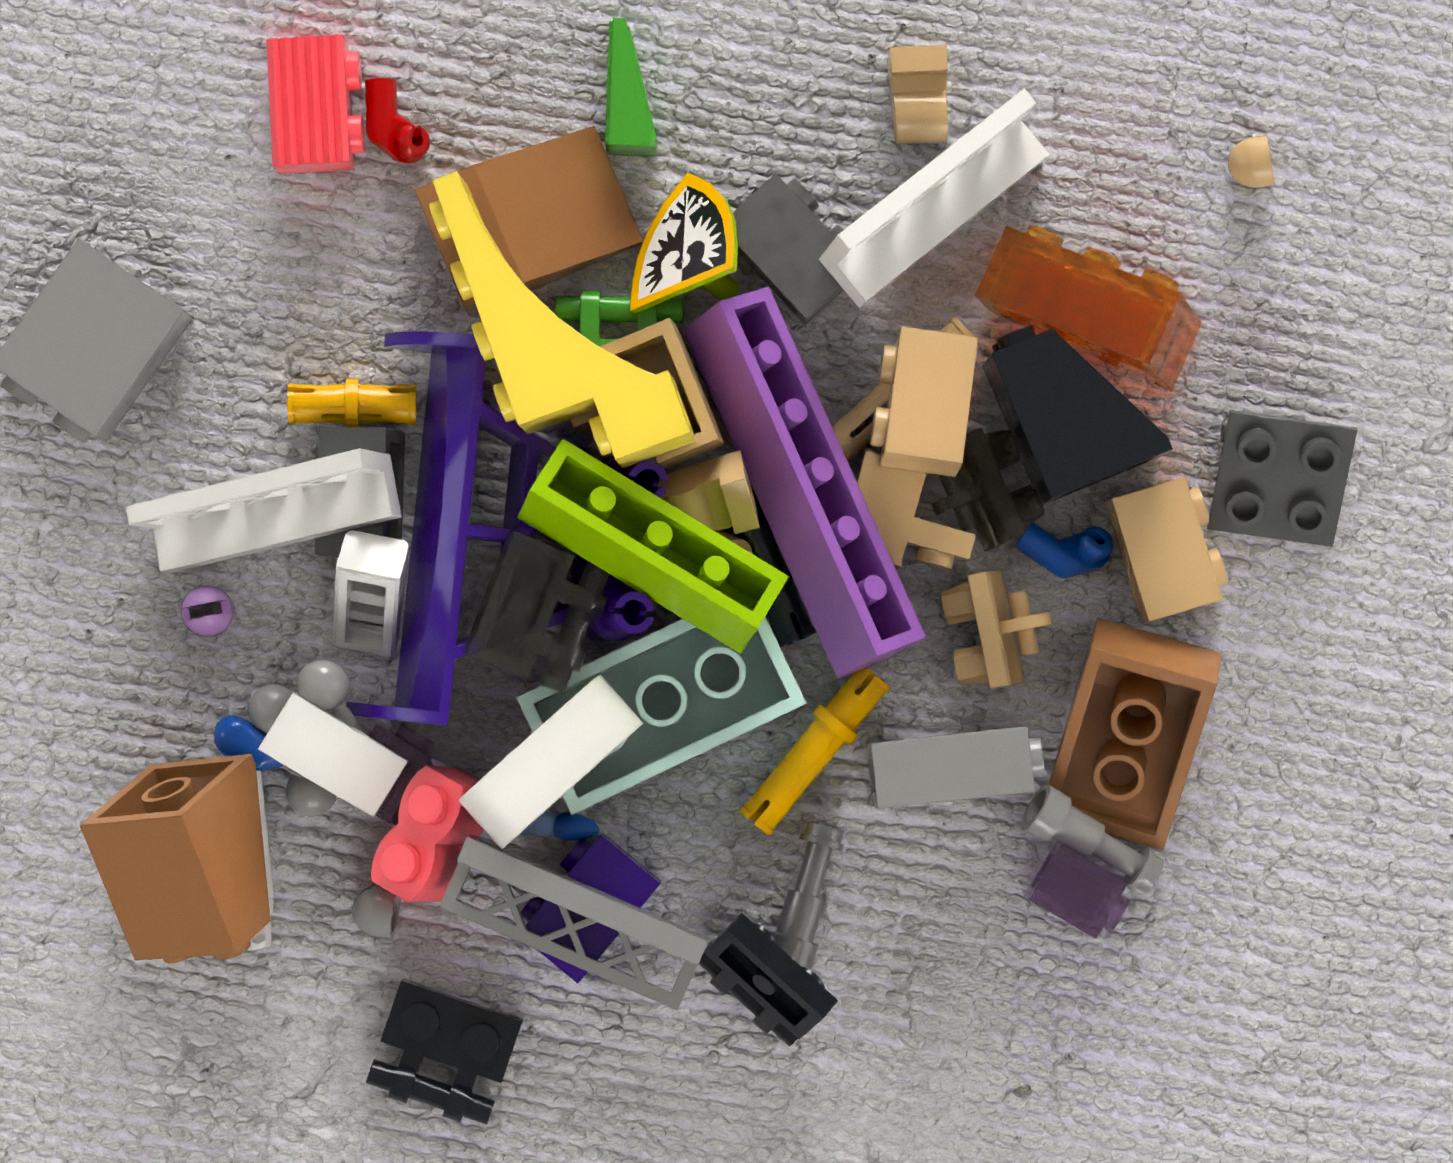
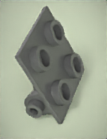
[1207,410,1358,547]

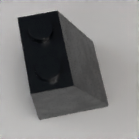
[982,325,1173,506]

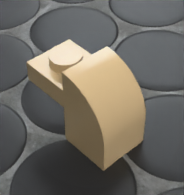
[857,450,976,570]

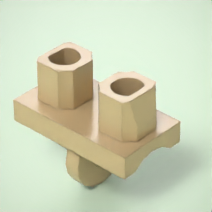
[941,570,1052,689]

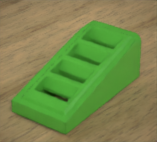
[605,17,657,156]

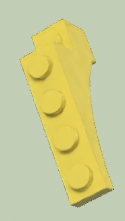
[429,171,696,468]

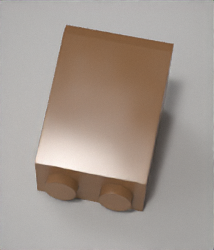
[80,754,271,964]

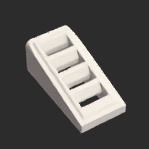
[332,530,409,657]

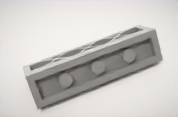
[439,834,709,1011]

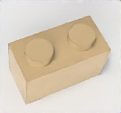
[870,326,978,477]
[1105,476,1228,623]

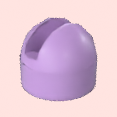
[181,586,234,637]

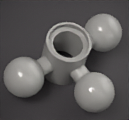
[248,659,360,817]

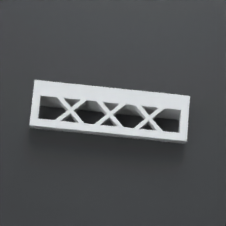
[818,88,1050,309]
[126,448,402,573]

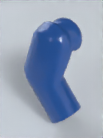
[1014,522,1114,579]
[214,715,283,772]

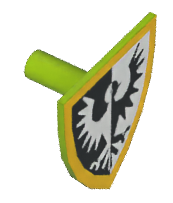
[630,172,739,314]

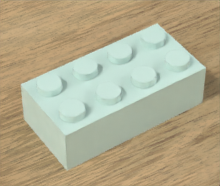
[516,617,807,815]

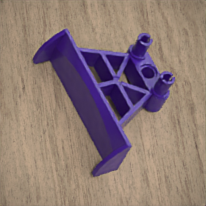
[346,331,668,726]

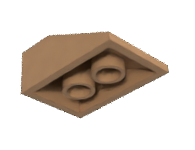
[414,126,643,316]
[1048,617,1221,850]

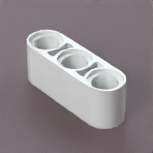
[458,674,643,850]

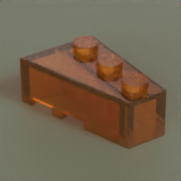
[975,225,1202,392]

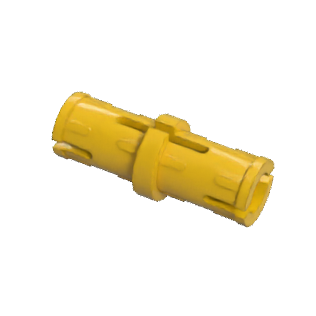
[287,379,417,427]

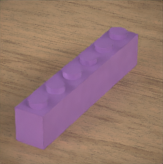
[683,287,926,679]

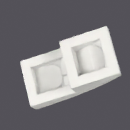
[258,693,408,817]

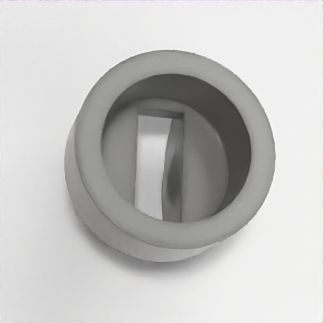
[352,885,401,938]

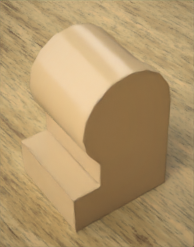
[887,45,948,144]
[658,450,760,534]

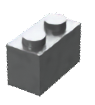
[733,173,844,326]

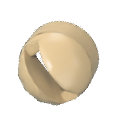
[1228,135,1275,188]

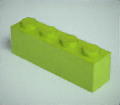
[517,439,789,654]

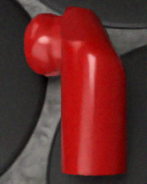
[365,78,430,164]

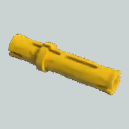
[739,668,891,836]

